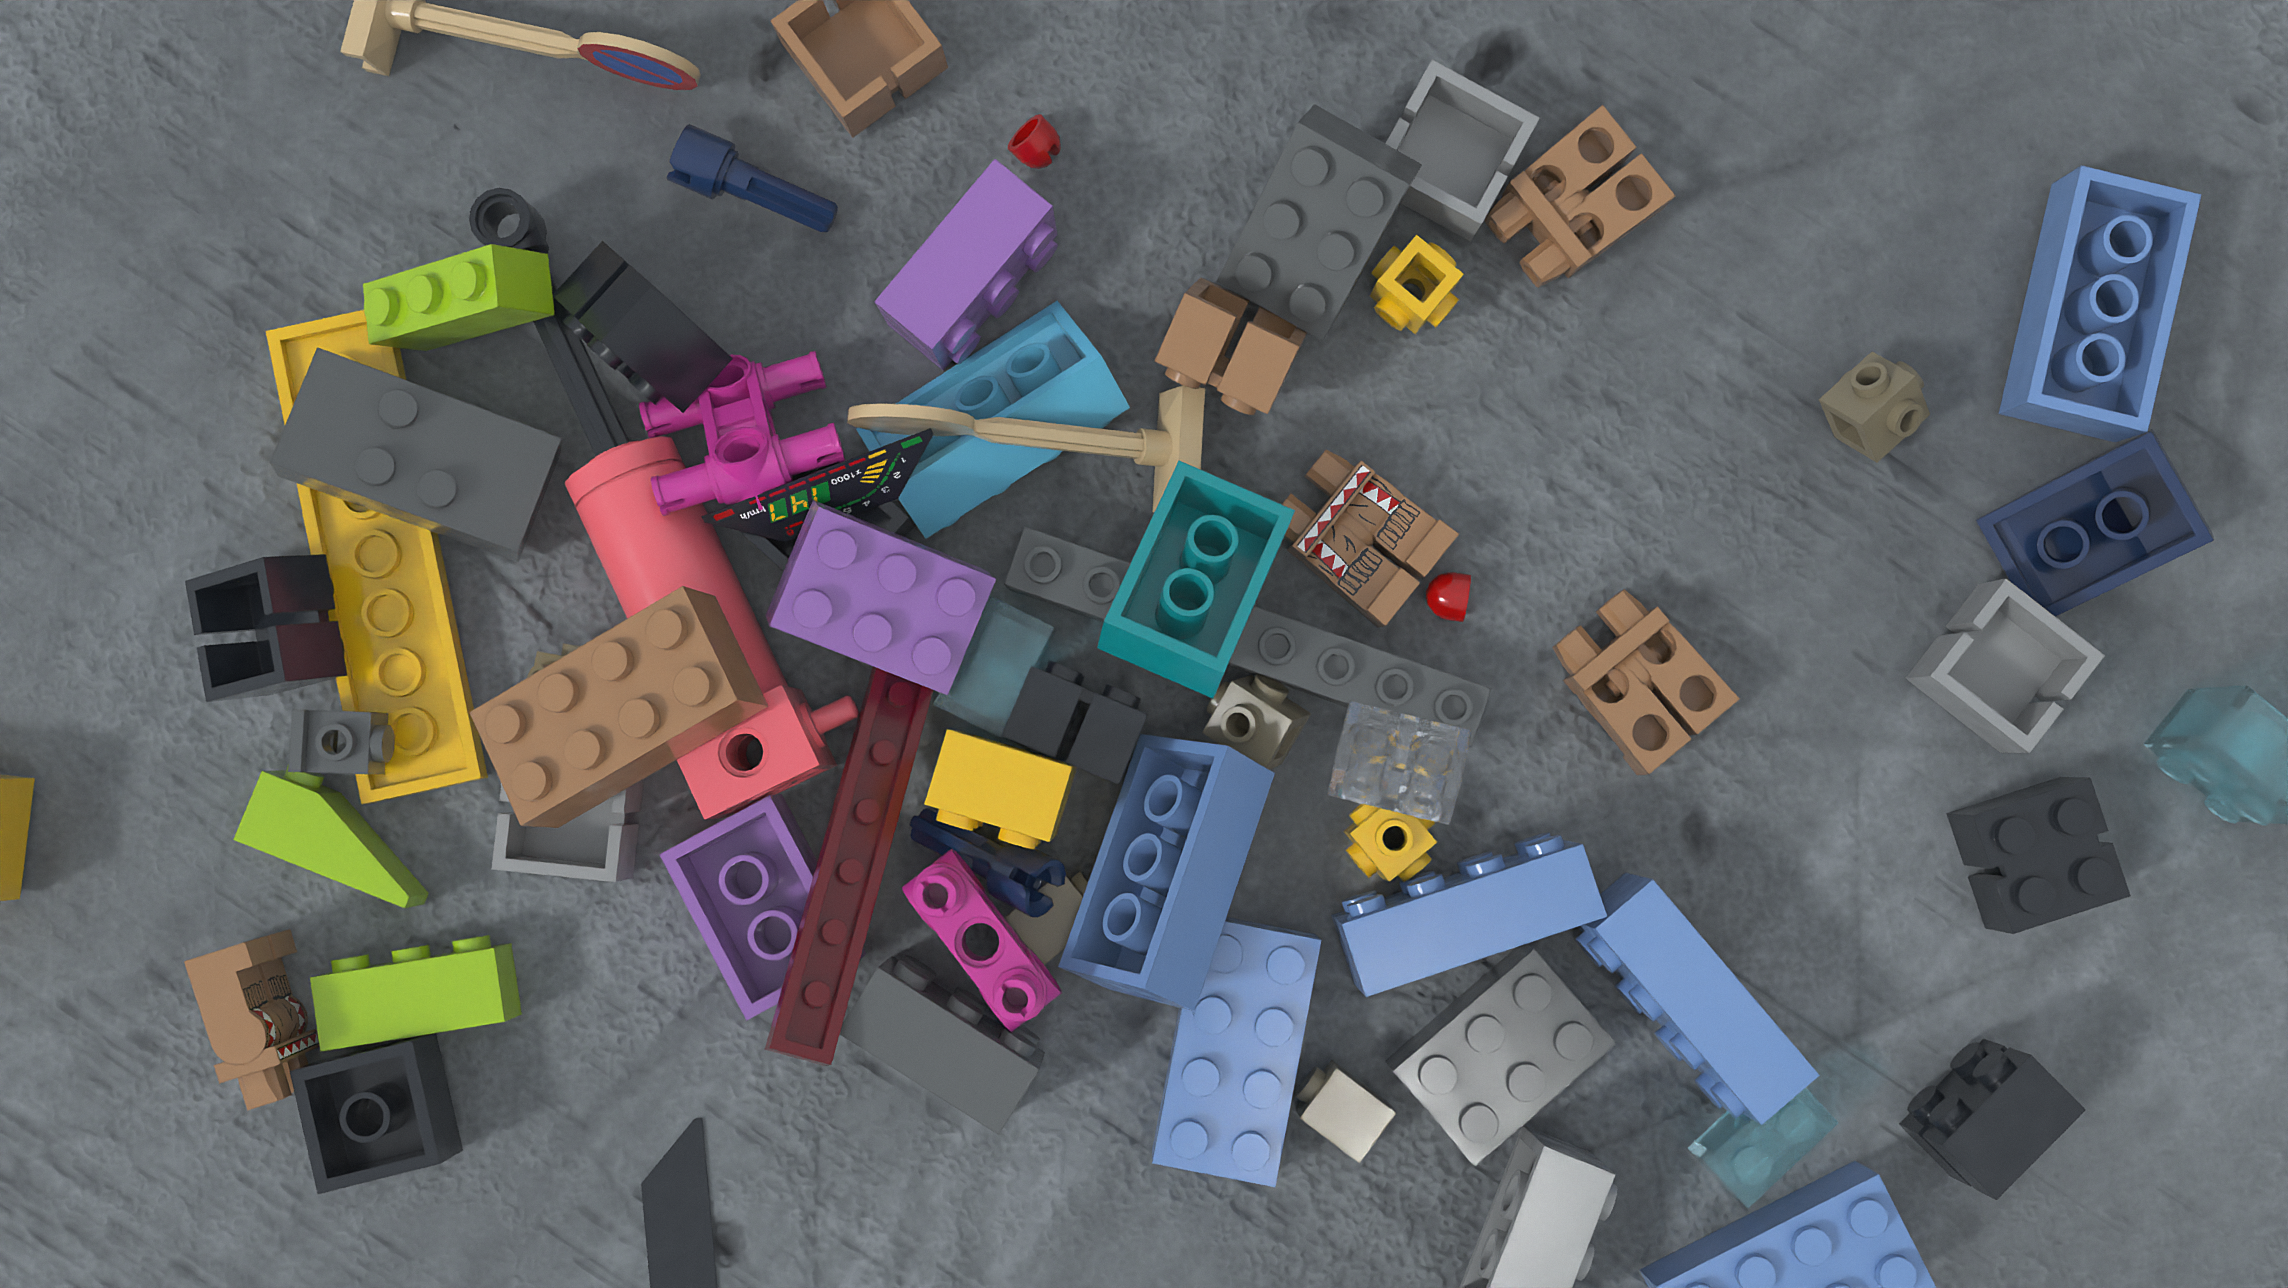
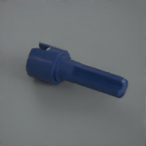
[666,124,838,232]
[909,808,1066,918]

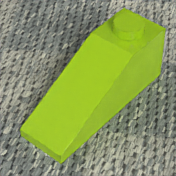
[233,764,429,908]

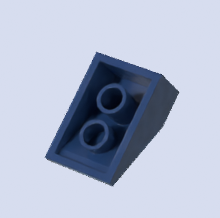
[1976,429,2214,617]

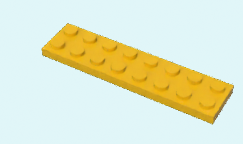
[266,310,488,804]

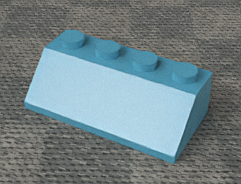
[856,301,1130,539]

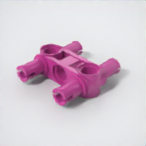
[639,351,846,516]
[902,849,1062,1032]

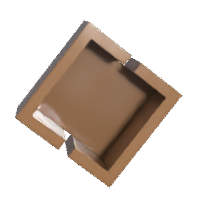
[770,0,948,138]
[1155,277,1307,415]

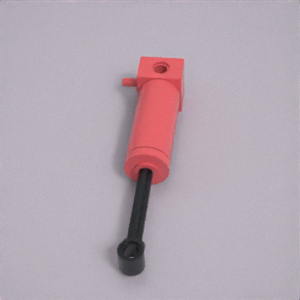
[469,188,859,820]

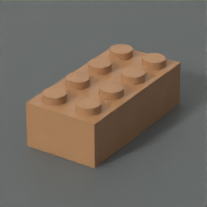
[469,586,768,828]

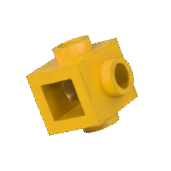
[1370,235,1464,334]
[1343,792,1437,882]

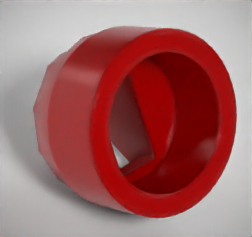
[1008,114,1061,169]
[1426,572,1471,622]

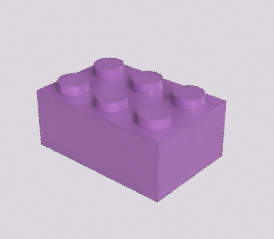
[874,159,1058,371]
[765,500,996,695]
[659,794,866,1021]

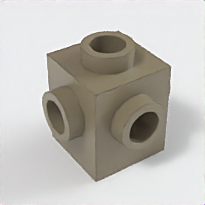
[1819,351,1930,463]
[1202,674,1311,770]

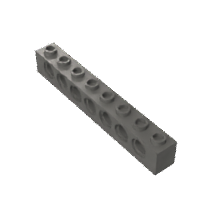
[1004,526,1492,747]

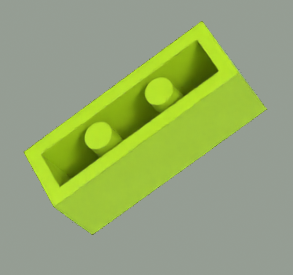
[363,244,555,351]
[310,935,522,1052]

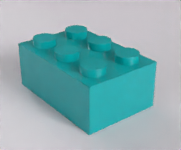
[1097,461,1295,699]

